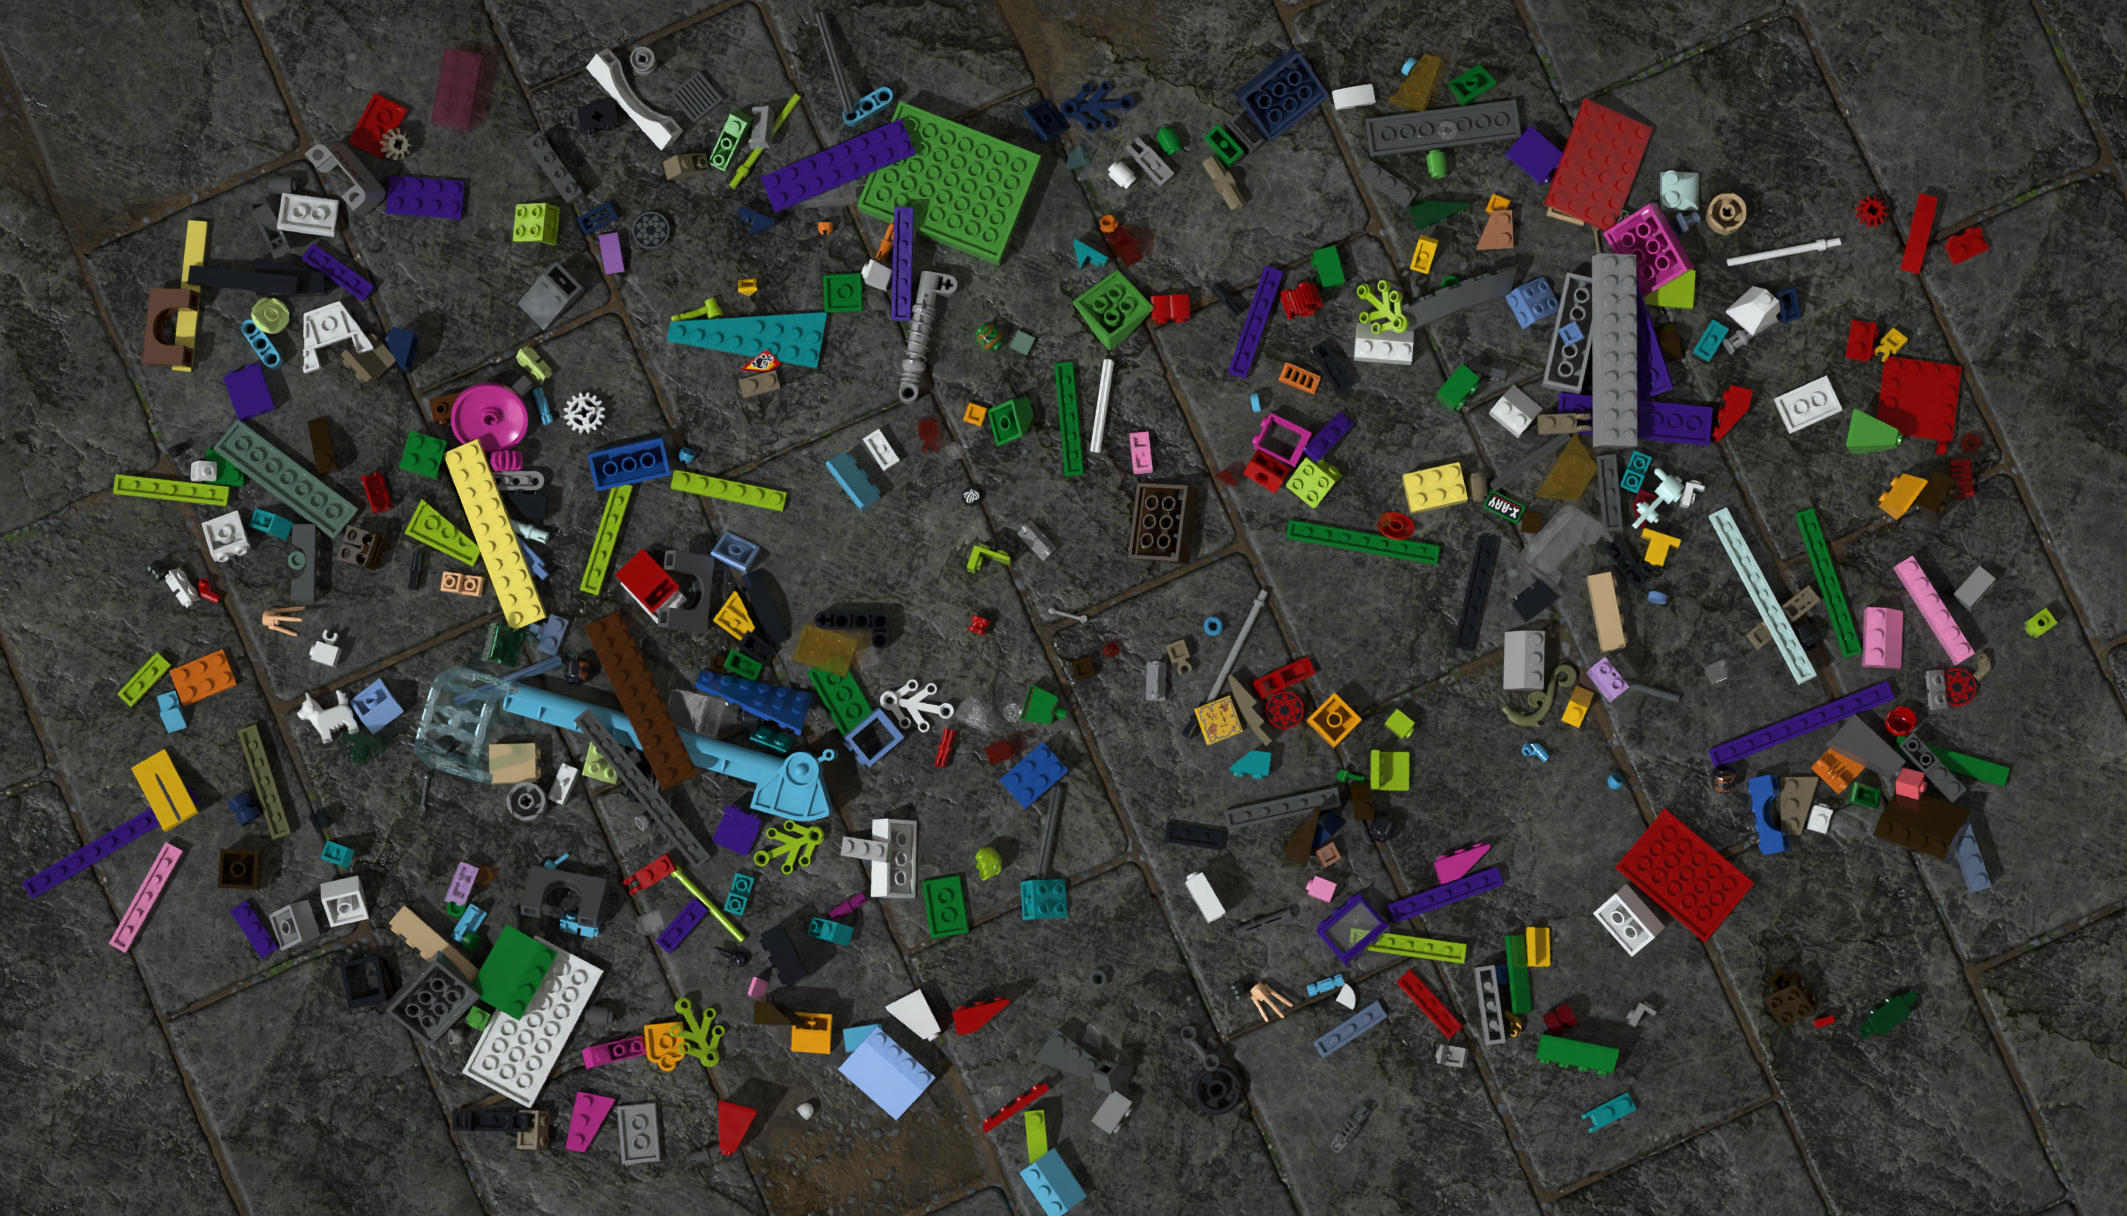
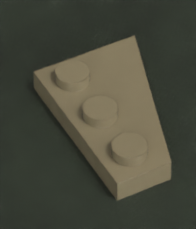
[1779,777,1819,835]

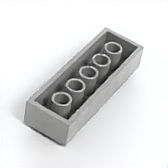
[1541,273,1592,394]

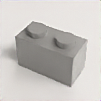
[1091,1091,1133,1134]

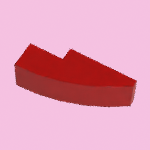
[1252,657,1316,700]

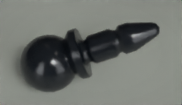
[713,946,748,967]

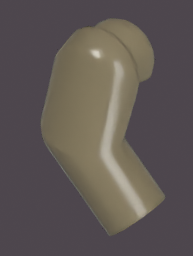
[1972,653,1991,682]

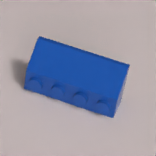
[587,435,671,491]

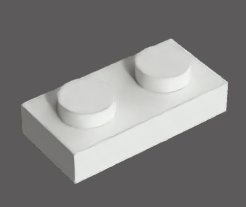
[863,429,900,471]

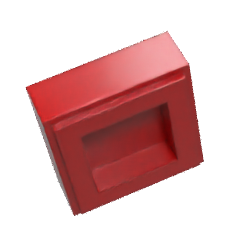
[1812,1016,1835,1028]

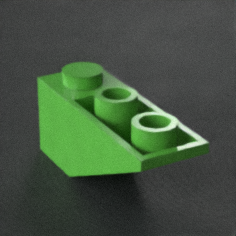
[708,109,753,172]

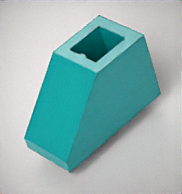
[1230,750,1271,780]
[807,917,854,946]

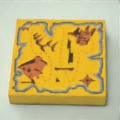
[1194,696,1243,745]

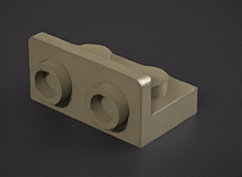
[517,1110,550,1150]

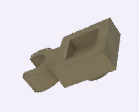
[1165,639,1192,676]

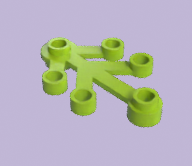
[1357,280,1410,334]
[754,820,825,875]
[669,998,725,1067]

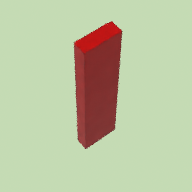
[1396,969,1463,1039]

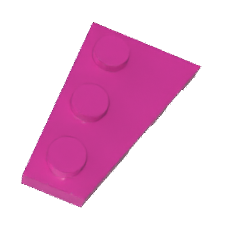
[565,1092,616,1153]

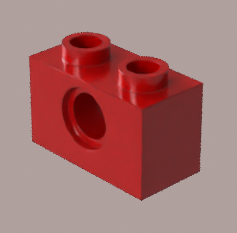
[1243,449,1290,494]

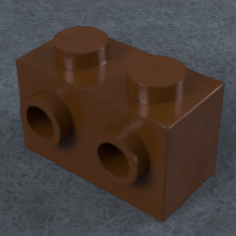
[429,392,462,426]

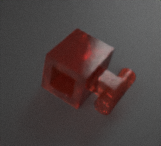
[984,739,1015,767]

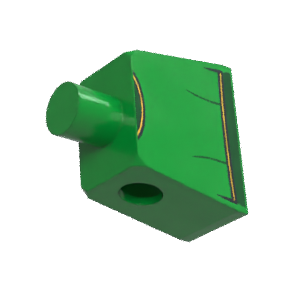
[1020,684,1068,725]

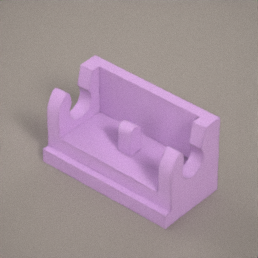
[444,862,479,906]

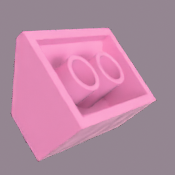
[1862,607,1903,669]

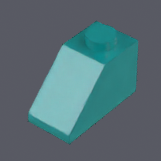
[248,509,293,540]

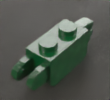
[1857,991,1918,1039]

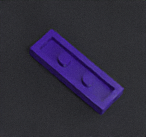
[1303,412,1354,463]
[655,898,708,954]
[230,900,278,959]

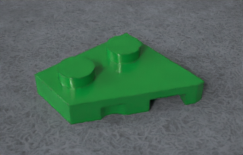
[205,448,245,487]

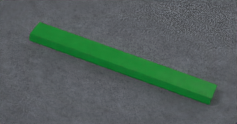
[1795,507,1863,659]
[1286,519,1440,566]

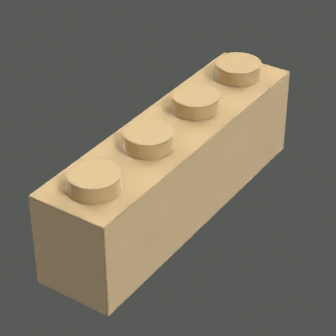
[1587,572,1628,653]

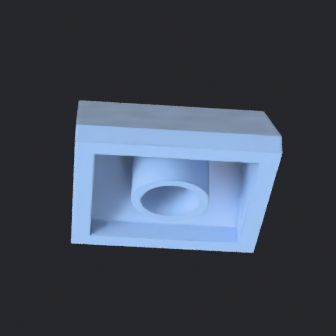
[711,531,760,574]

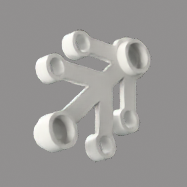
[880,679,954,733]

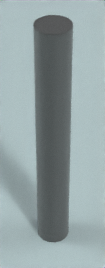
[1624,679,1680,702]

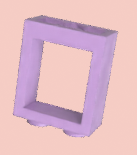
[1586,657,1629,703]

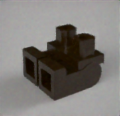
[336,525,388,571]

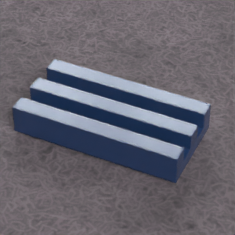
[577,201,619,236]

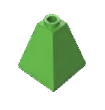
[1846,409,1903,455]

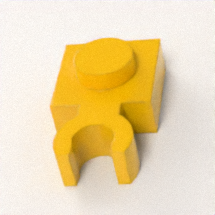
[1874,327,1908,362]

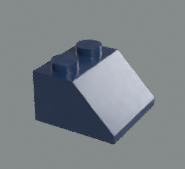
[386,326,420,374]

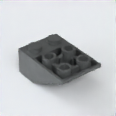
[518,261,585,331]

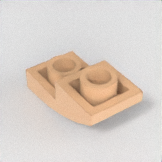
[440,572,484,597]

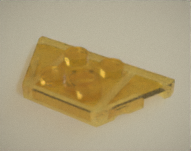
[1536,433,1598,501]

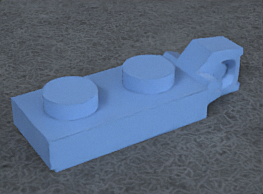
[516,534,551,580]

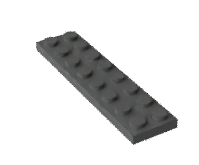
[1365,100,1521,158]

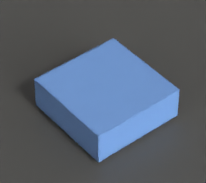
[1558,321,1584,347]

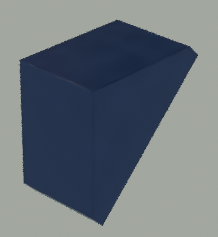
[1774,286,1801,324]
[1312,810,1344,849]

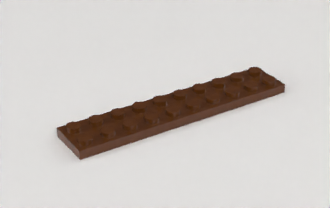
[584,611,698,791]

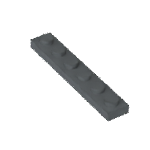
[1224,787,1341,830]

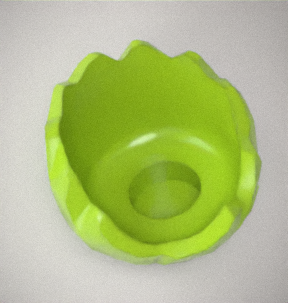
[975,847,1002,881]

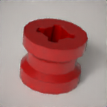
[967,615,990,636]

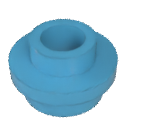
[1204,616,1223,636]

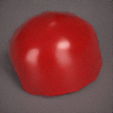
[1885,706,1917,737]

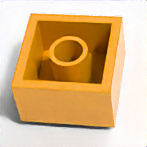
[1306,692,1362,749]

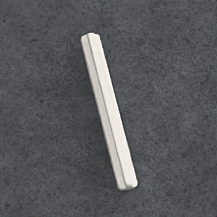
[1090,359,1114,453]

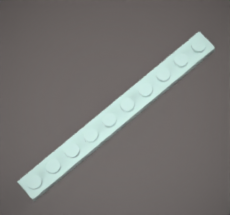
[1709,507,1817,685]

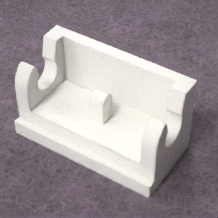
[547,763,580,806]

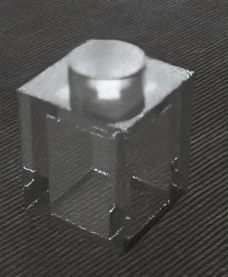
[635,910,666,937]

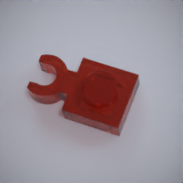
[918,419,938,454]

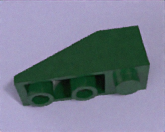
[1406,199,1470,230]

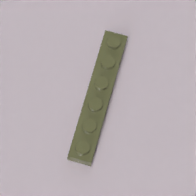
[238,724,292,840]

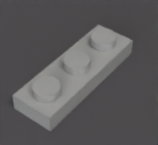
[841,836,893,863]

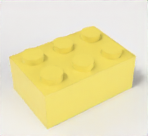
[1402,462,1468,515]

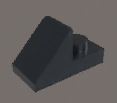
[737,630,776,666]

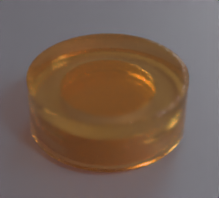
[475,866,494,886]

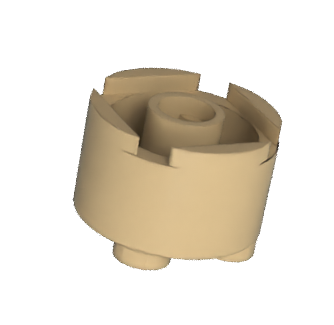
[1706,193,1746,235]

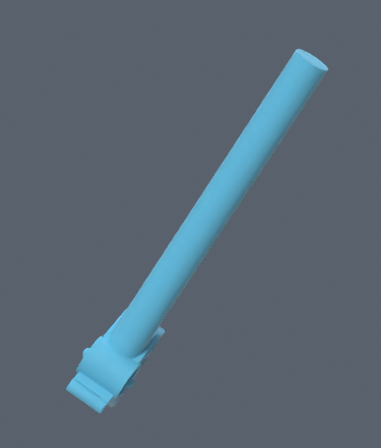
[503,681,838,821]

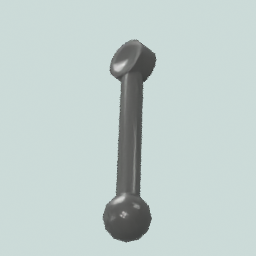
[418,773,431,813]

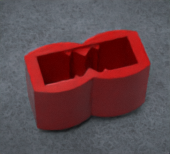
[1151,294,1190,325]

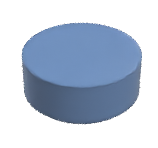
[1647,591,1668,605]

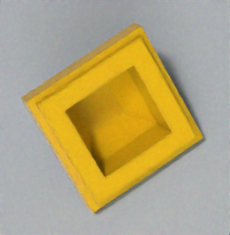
[738,278,757,296]

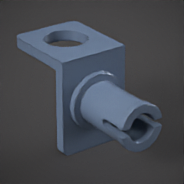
[1668,212,1701,238]

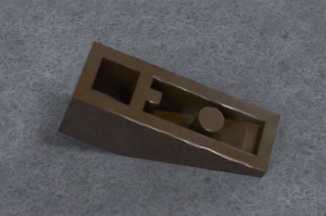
[307,416,340,476]
[1282,806,1320,865]
[753,997,805,1026]

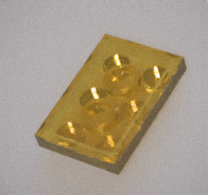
[792,625,859,678]

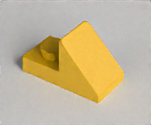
[1410,235,1438,274]
[1561,685,1594,728]

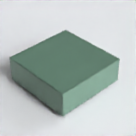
[1010,330,1035,356]

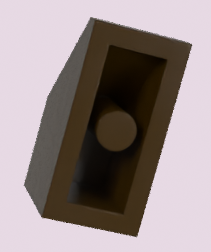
[1350,781,1374,822]

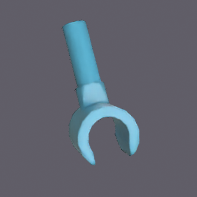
[543,853,569,870]

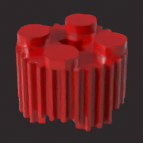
[1280,281,1324,321]

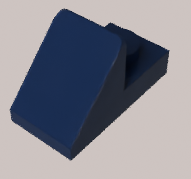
[737,206,776,237]

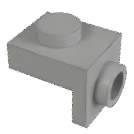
[1626,1001,1657,1027]
[1436,1044,1469,1068]

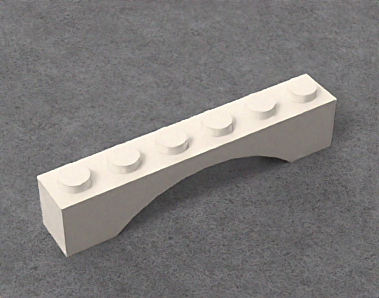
[586,48,683,151]

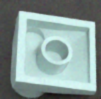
[1660,170,1699,211]

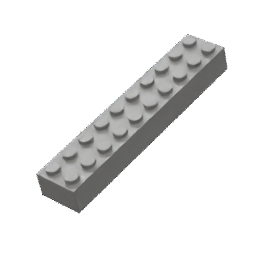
[1592,253,1637,448]

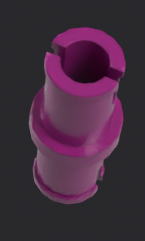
[828,892,867,922]

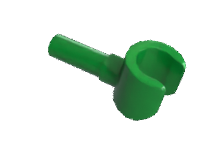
[1336,770,1365,782]

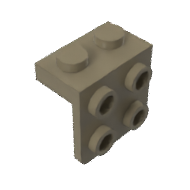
[341,334,396,386]

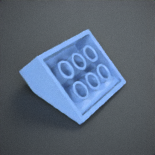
[838,1026,936,1120]

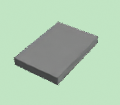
[617,1103,661,1165]

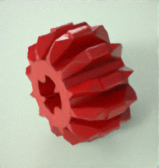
[1855,196,1888,228]

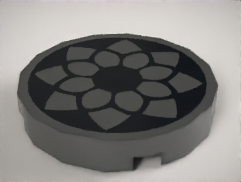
[632,212,670,250]

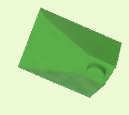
[1073,270,1154,350]

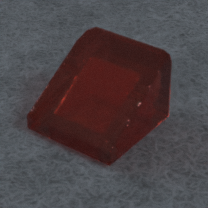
[1215,469,1237,489]

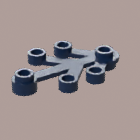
[1060,81,1134,133]

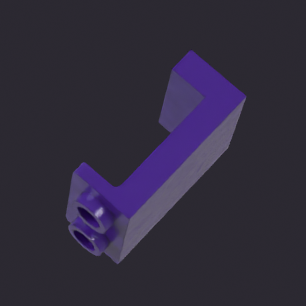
[1504,126,1563,187]
[223,363,277,422]

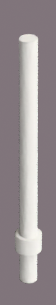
[1727,238,1841,266]

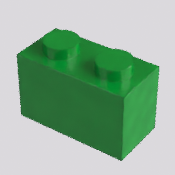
[1204,124,1244,169]
[1310,246,1345,291]

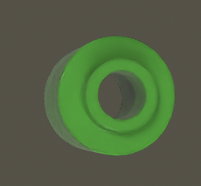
[1426,150,1448,179]

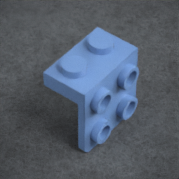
[1505,277,1559,330]

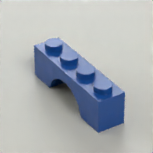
[1748,774,1791,855]

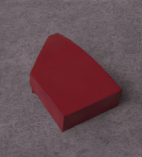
[1632,489,1657,529]

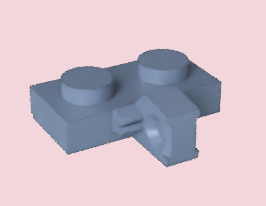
[529,614,569,656]

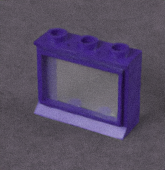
[1316,893,1392,968]

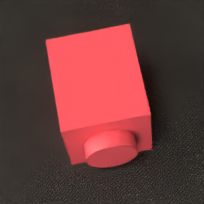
[1896,768,1927,800]

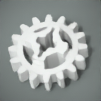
[564,393,605,434]

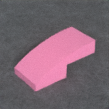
[1129,432,1153,474]

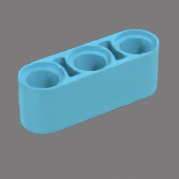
[843,87,893,127]
[241,320,283,370]

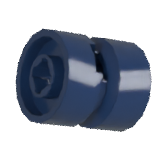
[227,791,262,827]

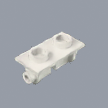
[165,568,201,608]

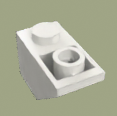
[862,259,893,292]

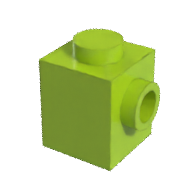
[2025,608,2057,638]

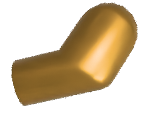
[1502,1008,1522,1037]

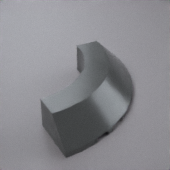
[1393,266,1517,331]

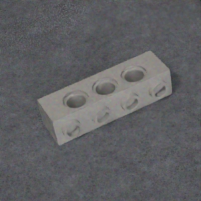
[1474,965,1506,1046]

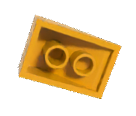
[1878,473,1928,520]

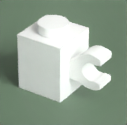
[310,630,341,668]

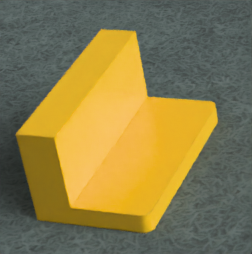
[1526,927,1550,967]

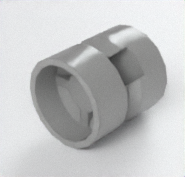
[630,47,657,76]

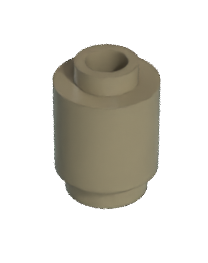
[1467,473,1488,502]

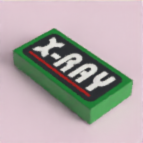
[1482,490,1525,524]

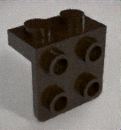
[1764,971,1819,1026]

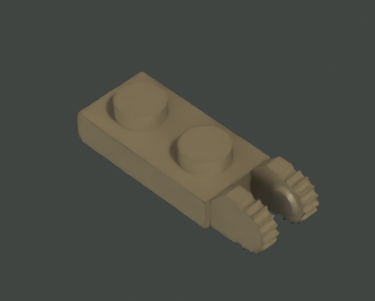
[1537,413,1592,435]

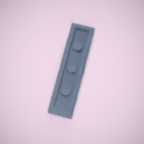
[1313,1000,1388,1058]

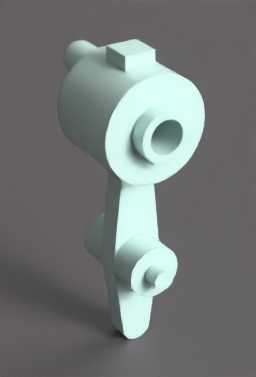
[1632,468,1684,529]

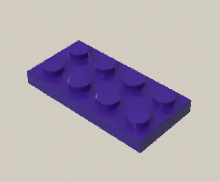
[385,176,465,220]

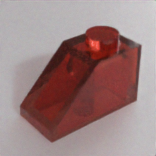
[1104,224,1142,268]

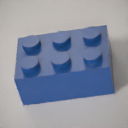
[1000,742,1069,810]

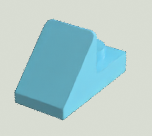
[157,691,187,733]

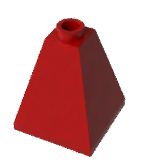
[718,1100,759,1156]

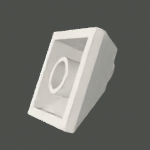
[1726,286,1780,336]

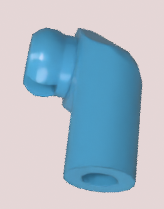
[1522,743,1550,762]

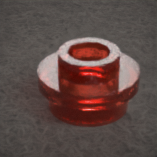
[1961,433,1980,453]

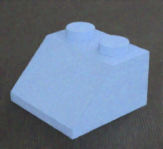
[349,678,404,735]

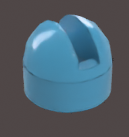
[679,447,696,464]
[1607,772,1624,790]

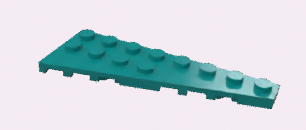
[667,312,827,369]

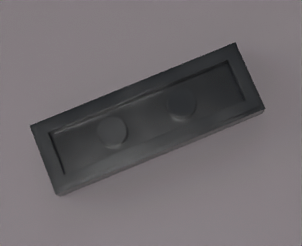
[1164,823,1224,850]

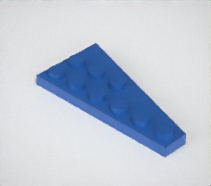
[696,670,813,736]

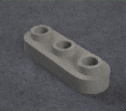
[492,471,545,491]

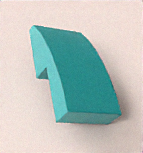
[1620,450,1652,493]
[724,872,755,916]

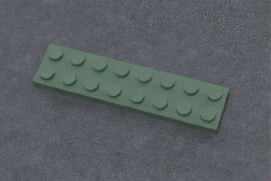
[214,419,358,540]

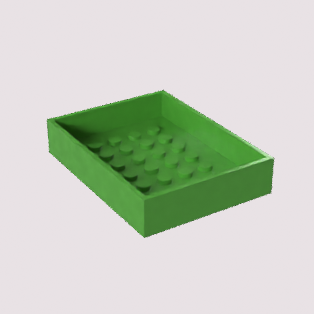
[857,101,1042,266]

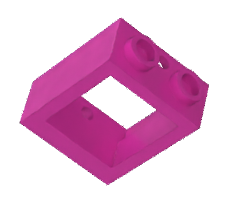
[1252,413,1312,469]

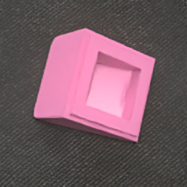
[748,977,769,1000]

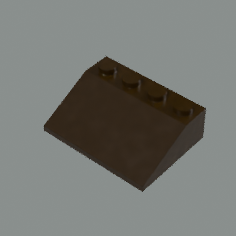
[1128,483,1198,565]
[1873,791,1971,865]

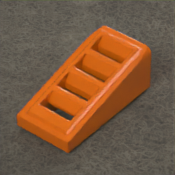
[1279,362,1321,395]

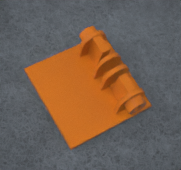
[1811,748,1865,795]

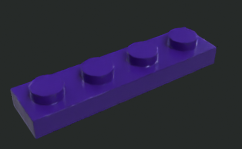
[302,243,375,302]

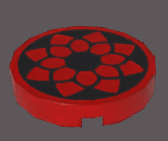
[1944,668,1976,707]
[1265,691,1304,730]

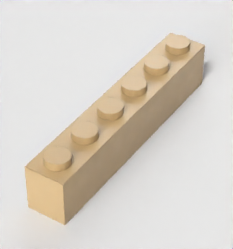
[389,905,480,999]

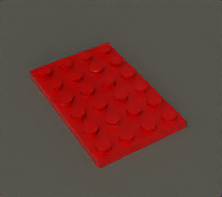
[1544,98,1653,231]
[1615,808,1754,943]

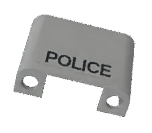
[305,142,385,219]

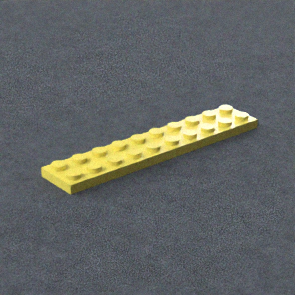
[444,439,547,631]

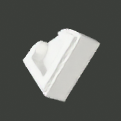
[1336,983,1355,1010]

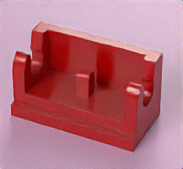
[361,472,394,515]

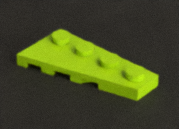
[405,499,481,567]

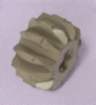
[380,128,413,160]

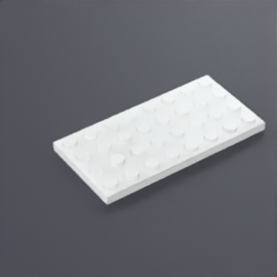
[462,935,604,1109]

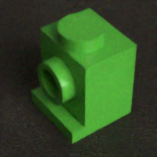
[466,1006,492,1032]

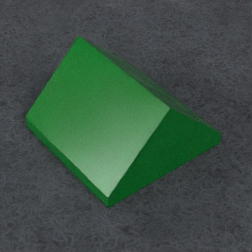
[1447,64,1497,107]

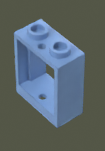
[843,707,904,767]

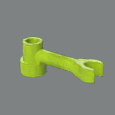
[671,298,723,322]

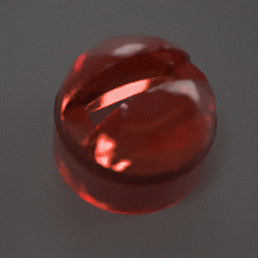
[1102,642,1119,659]

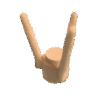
[262,606,306,637]
[1250,982,1293,1022]

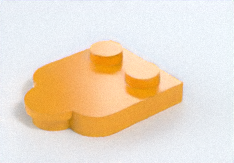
[644,1021,686,1071]

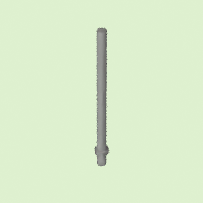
[1205,589,1268,704]

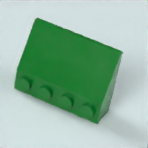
[472,924,558,1021]

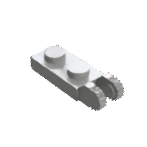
[1126,137,1174,187]

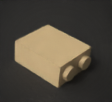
[489,743,541,784]

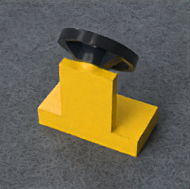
[1638,528,1681,578]

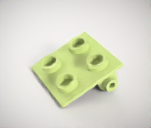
[582,742,625,784]

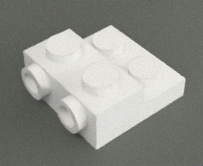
[201,510,251,562]

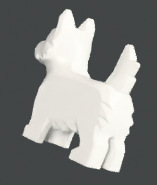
[297,690,359,744]

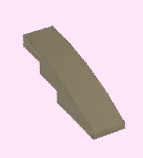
[1746,585,1820,650]
[1228,674,1272,747]

